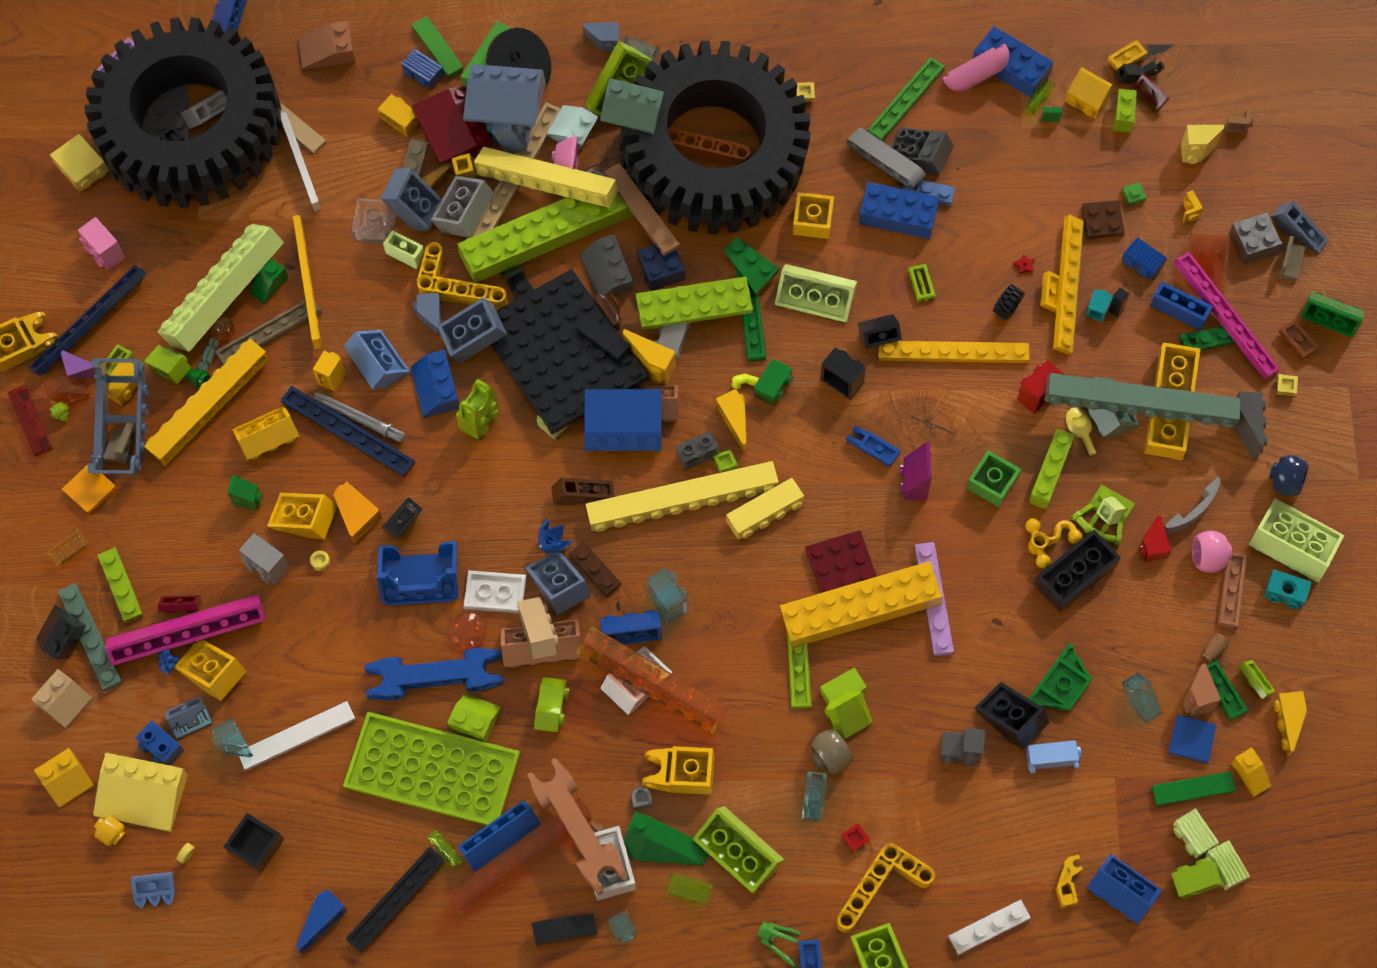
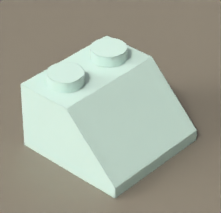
[546,105,598,150]

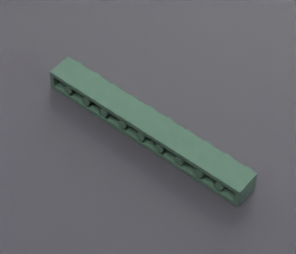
[1045,373,1240,428]

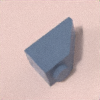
[583,22,619,52]
[414,293,441,335]

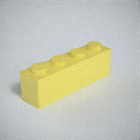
[726,478,804,540]

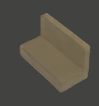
[1278,236,1305,282]
[103,422,136,464]

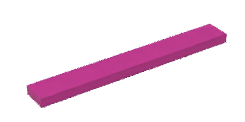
[1174,252,1280,380]

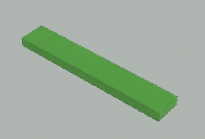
[867,57,945,141]

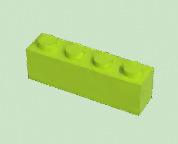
[1029,429,1075,510]

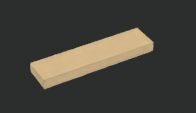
[280,102,326,154]

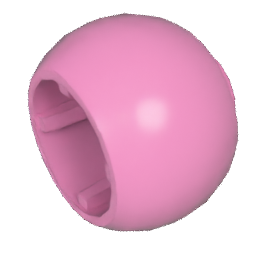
[1192,530,1232,573]

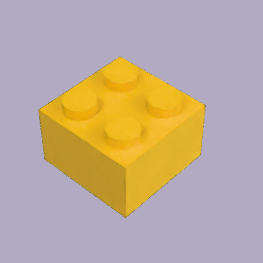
[793,192,834,239]

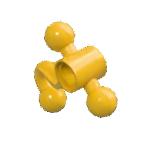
[1025,518,1083,569]

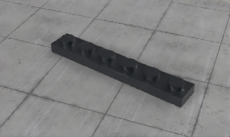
[345,847,445,953]

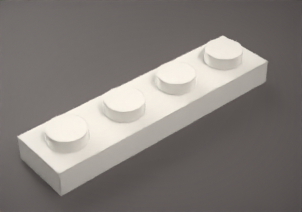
[948,900,1031,955]

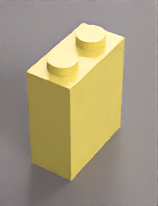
[50,134,109,192]

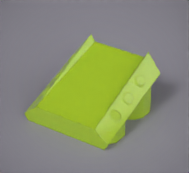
[825,690,873,739]

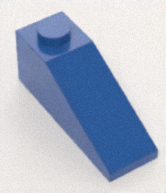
[296,889,347,954]

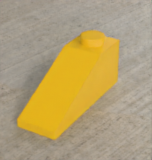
[716,389,746,452]

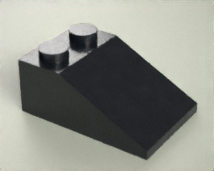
[975,682,1049,750]

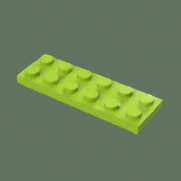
[636,277,753,330]

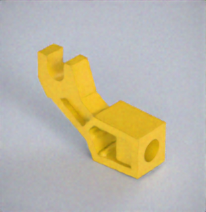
[1055,855,1083,909]

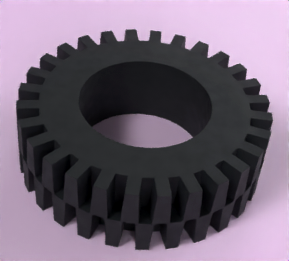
[85,17,282,208]
[619,40,811,234]

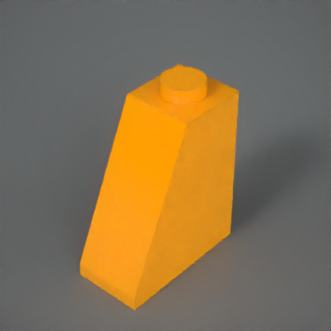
[333,482,382,543]

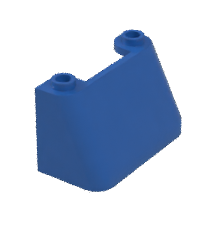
[377,541,459,606]

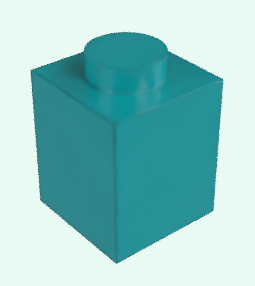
[1086,289,1113,322]

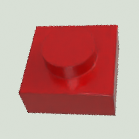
[841,824,870,852]

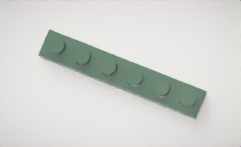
[58,583,123,692]

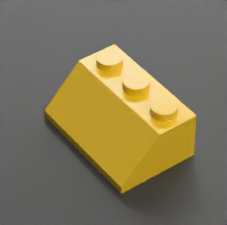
[232,406,299,460]

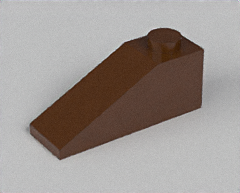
[551,478,615,505]

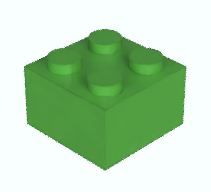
[966,450,1021,508]

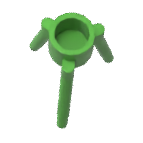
[757,922,800,967]

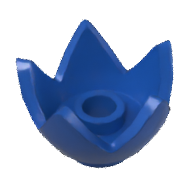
[538,518,572,553]

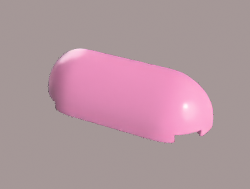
[942,44,1009,92]

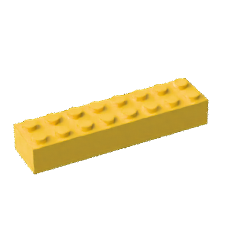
[780,561,943,648]

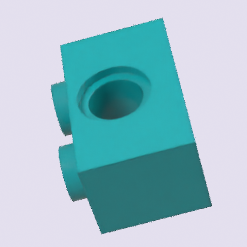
[1263,569,1311,609]

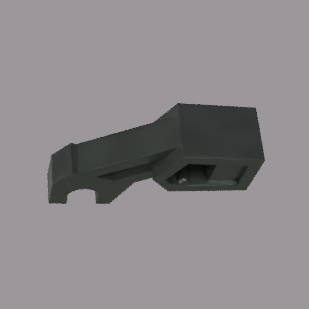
[1115,61,1165,84]

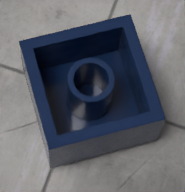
[637,245,685,291]

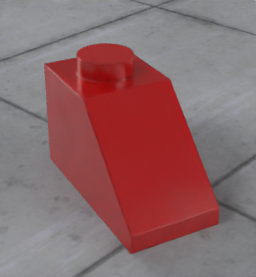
[1139,515,1171,562]

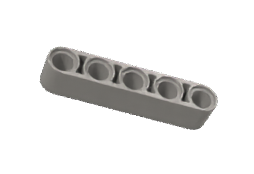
[846,127,925,189]

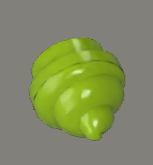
[49,401,69,421]

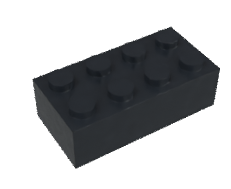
[1034,529,1121,612]

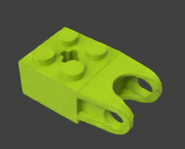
[456,379,499,440]

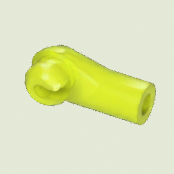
[731,373,759,389]

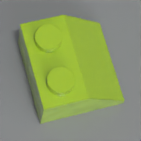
[447,693,502,742]

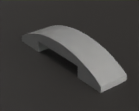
[1164,477,1221,535]

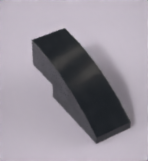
[532,914,598,946]

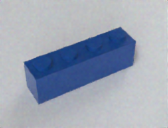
[458,800,542,873]

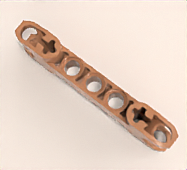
[527,758,628,896]

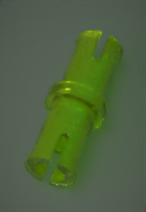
[1025,79,1055,113]
[427,830,463,868]

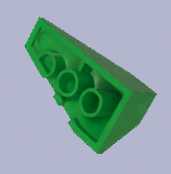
[624,812,708,866]

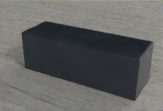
[1108,288,1129,317]

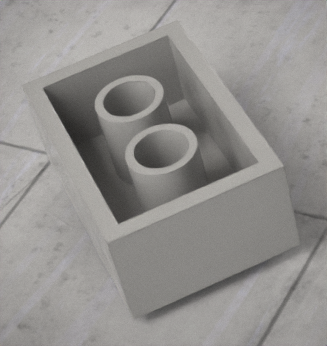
[431,176,494,238]

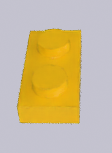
[1107,40,1148,71]
[1040,271,1059,312]

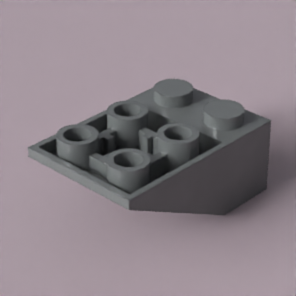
[891,127,954,175]
[1234,391,1267,460]

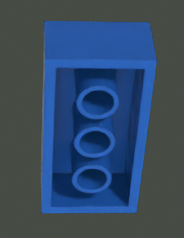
[973,26,1054,98]
[859,182,940,239]

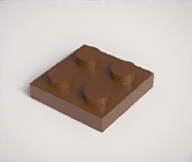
[1082,200,1125,239]

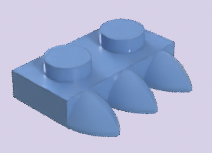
[131,872,175,908]

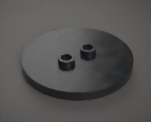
[486,28,551,88]

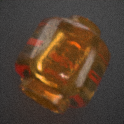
[207,316,235,341]

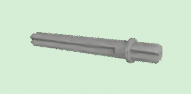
[313,392,405,443]

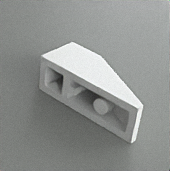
[181,90,228,129]

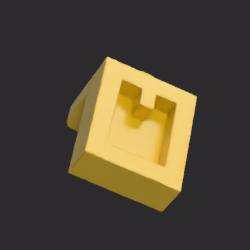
[1182,190,1203,223]

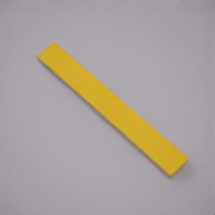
[293,215,322,349]

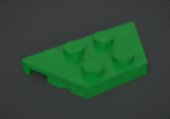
[1028,643,1092,712]

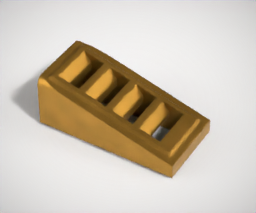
[422,162,453,192]

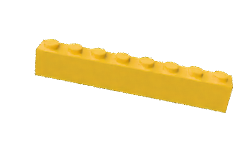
[144,339,270,466]

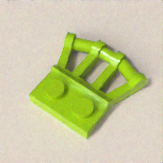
[1071,484,1135,546]

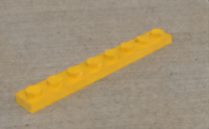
[1053,215,1084,355]
[878,341,1029,363]

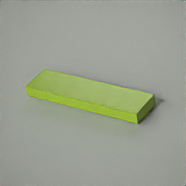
[787,633,811,709]

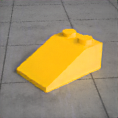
[623,329,676,385]
[267,493,337,540]
[175,639,247,701]

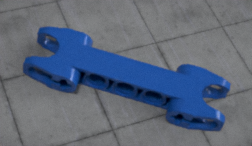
[364,648,504,701]

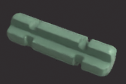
[197,338,219,371]

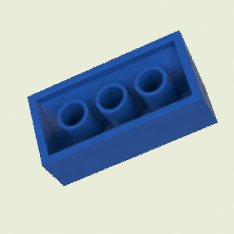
[211,0,247,33]

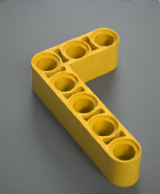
[417,242,507,310]
[837,844,935,933]

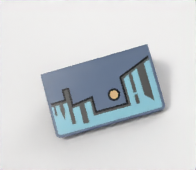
[165,695,213,739]

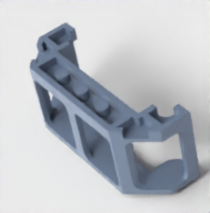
[88,358,149,475]

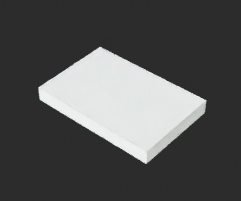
[464,570,527,614]

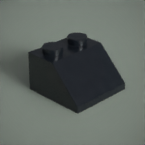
[36,605,87,660]

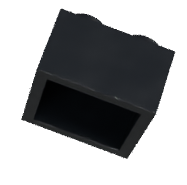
[820,347,866,400]
[223,813,284,873]

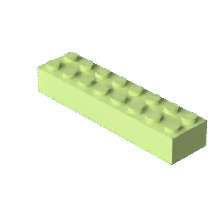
[158,224,284,352]

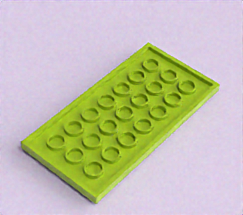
[343,712,520,826]

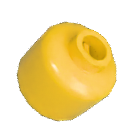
[94,816,125,846]

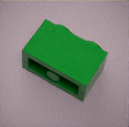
[754,358,793,406]

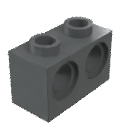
[676,431,719,471]

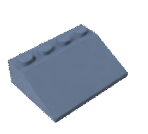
[463,64,546,127]

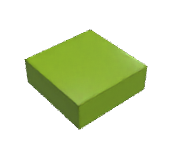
[713,449,738,473]

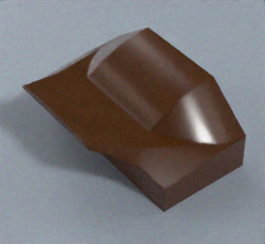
[594,292,622,331]

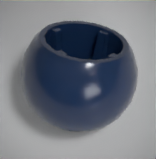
[1269,455,1309,497]

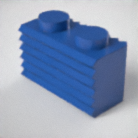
[402,49,444,89]
[1122,237,1167,280]

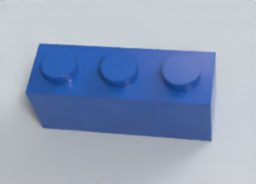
[1150,282,1213,331]

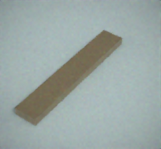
[215,299,322,365]

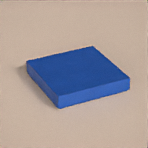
[1168,715,1216,764]

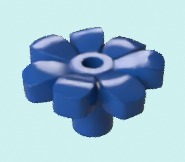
[158,649,179,675]

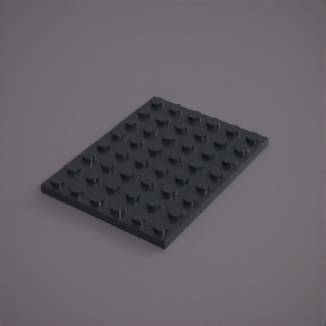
[490,269,649,435]

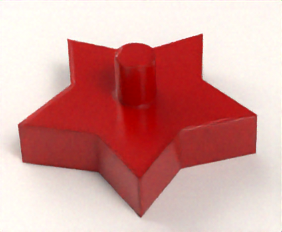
[1014,254,1035,274]

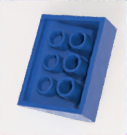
[585,389,662,451]

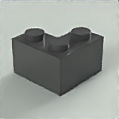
[940,728,985,766]

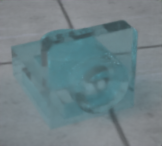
[608,911,637,943]

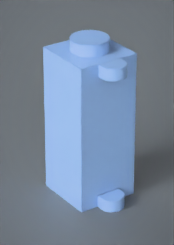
[1026,740,1082,773]

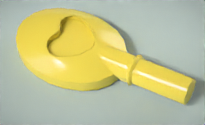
[1066,407,1096,456]

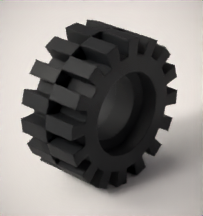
[993,284,1025,320]

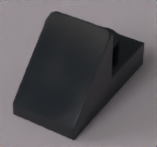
[500,265,534,299]

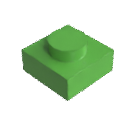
[1122,182,1147,206]

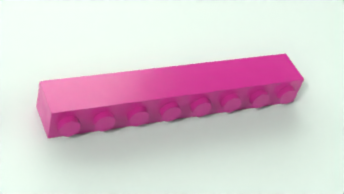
[106,594,266,666]

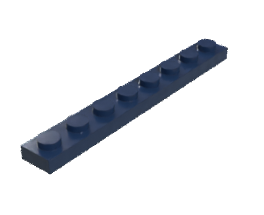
[28,265,146,376]
[280,386,415,478]

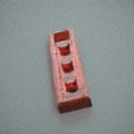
[7,385,53,457]

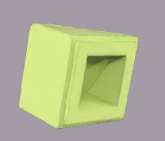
[1096,496,1126,525]

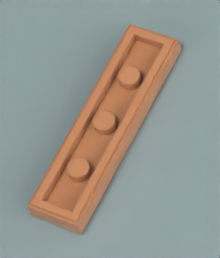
[1218,552,1247,629]

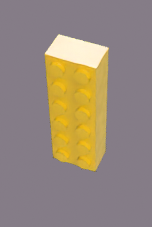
[1144,342,1201,460]

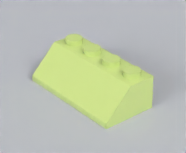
[775,264,857,322]

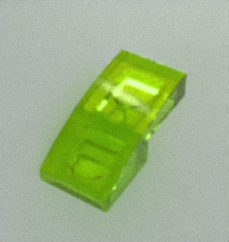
[666,873,713,905]

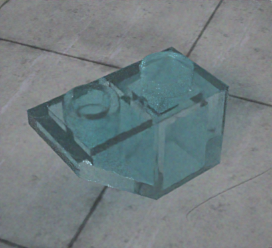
[802,771,827,821]

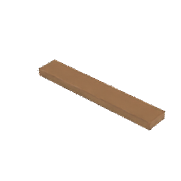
[604,163,680,256]

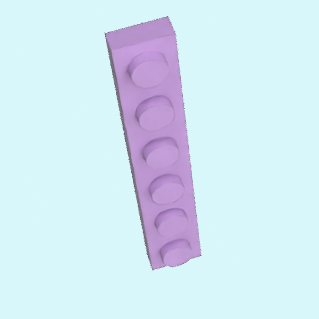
[915,542,954,657]

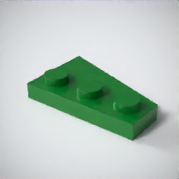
[725,237,779,297]

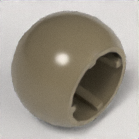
[810,730,853,774]

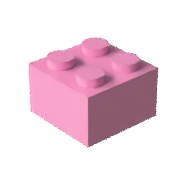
[78,217,126,271]

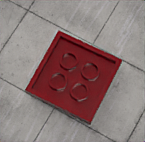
[805,530,877,593]

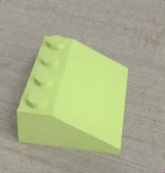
[1248,498,1344,583]

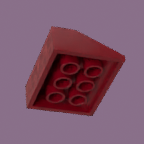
[411,86,493,165]

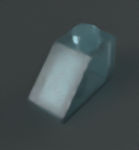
[1121,673,1162,723]
[211,718,253,758]

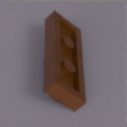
[569,542,621,597]

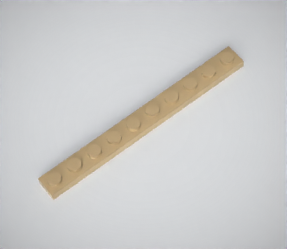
[466,102,561,240]

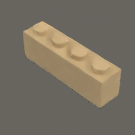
[517,597,559,659]

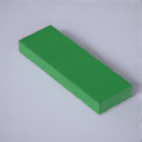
[1207,660,1249,721]

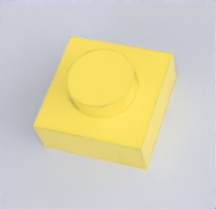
[796,82,815,102]
[1276,374,1298,397]

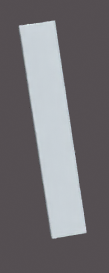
[280,112,321,212]
[237,701,356,771]

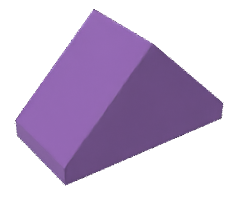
[61,350,96,384]

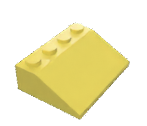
[93,753,188,832]

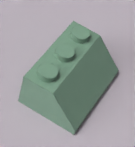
[600,78,664,134]
[1087,377,1140,438]

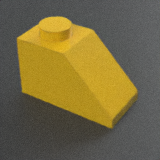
[1231,747,1271,797]

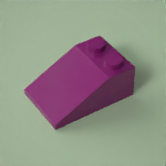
[899,442,932,500]

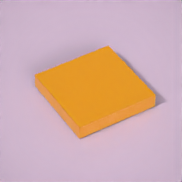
[62,464,117,515]

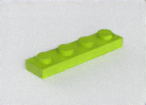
[98,547,144,624]

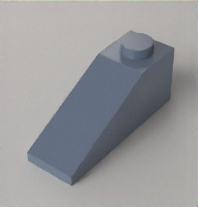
[1270,201,1328,253]

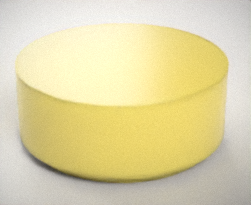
[310,550,330,571]
[176,843,195,864]

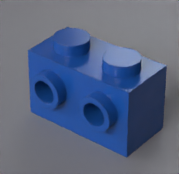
[135,721,184,766]

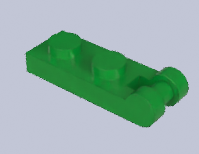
[1179,326,1235,352]

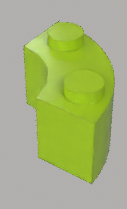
[534,677,570,732]

